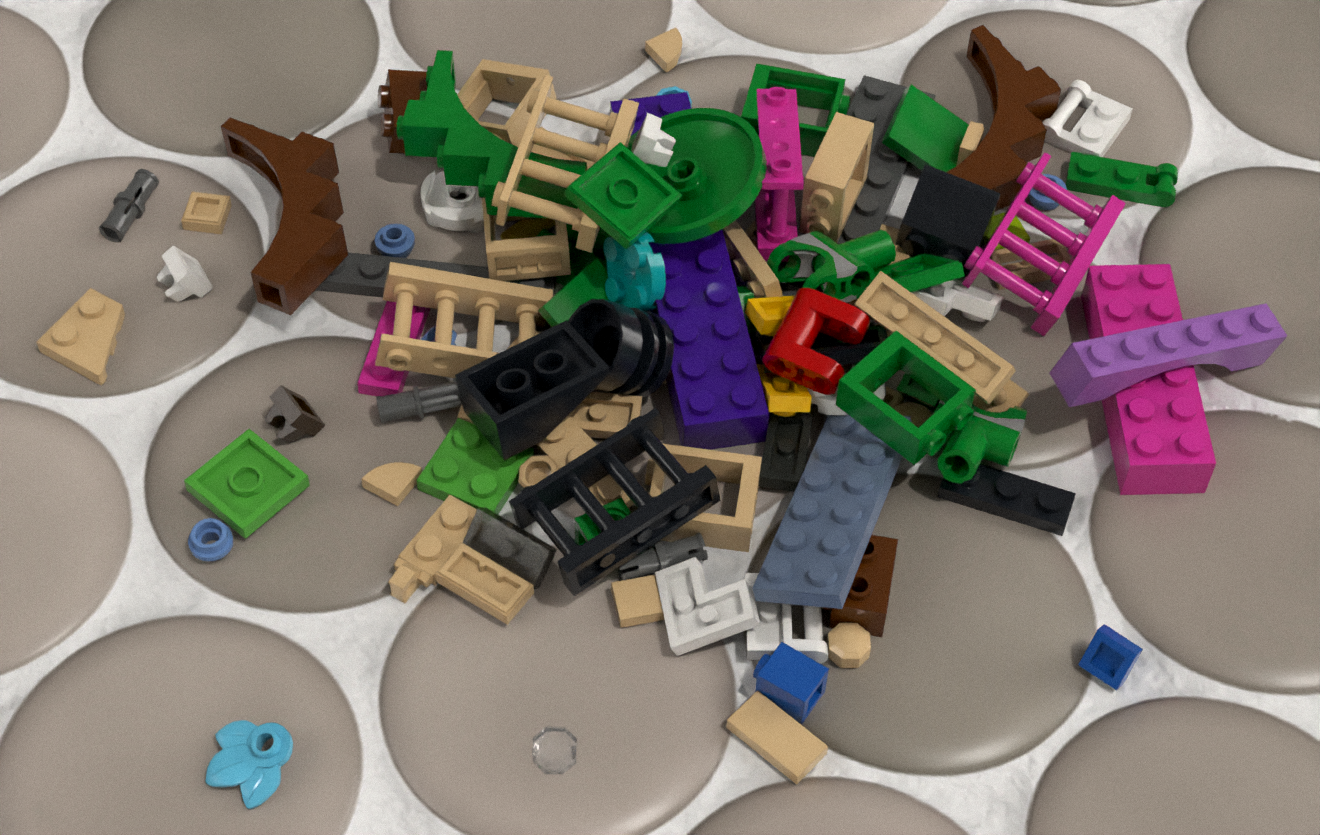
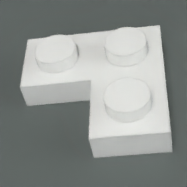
[911,279,1003,322]
[655,557,760,656]

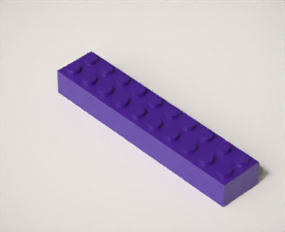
[610,92,769,450]

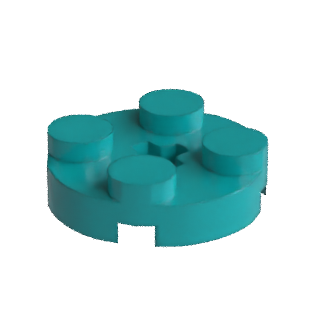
[603,232,666,311]

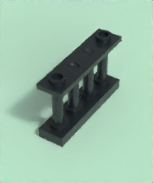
[509,408,721,596]

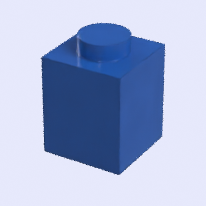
[753,642,829,725]

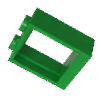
[741,63,850,157]
[835,331,976,465]

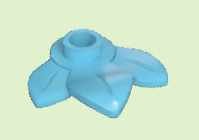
[205,720,293,810]

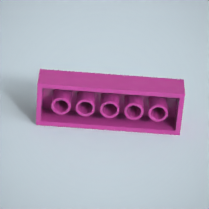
[1081,264,1216,495]

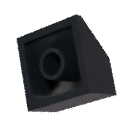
[895,164,1001,277]

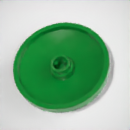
[627,108,767,244]

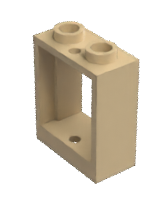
[457,59,557,147]
[799,112,874,243]
[482,198,571,281]
[645,443,762,552]

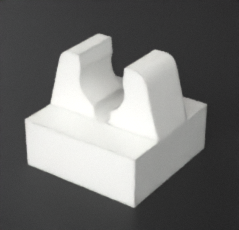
[631,113,676,167]
[157,246,213,302]

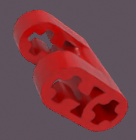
[762,288,870,395]

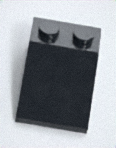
[455,320,610,460]

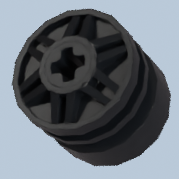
[568,299,674,398]

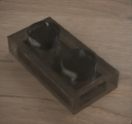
[463,507,557,589]

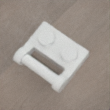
[1042,80,1133,157]
[745,573,828,664]

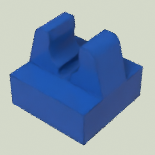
[1078,624,1143,691]

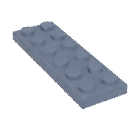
[752,415,912,609]

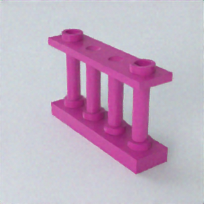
[754,87,804,262]
[962,152,1126,336]

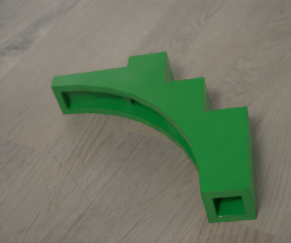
[397,50,587,218]

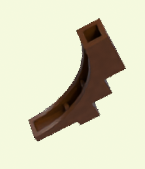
[947,25,1061,211]
[221,117,348,316]

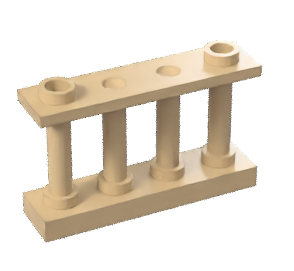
[492,75,639,253]
[375,262,553,379]
[854,271,1029,412]

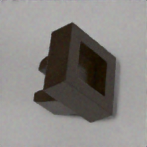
[265,385,325,443]

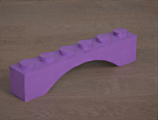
[1049,303,1287,407]

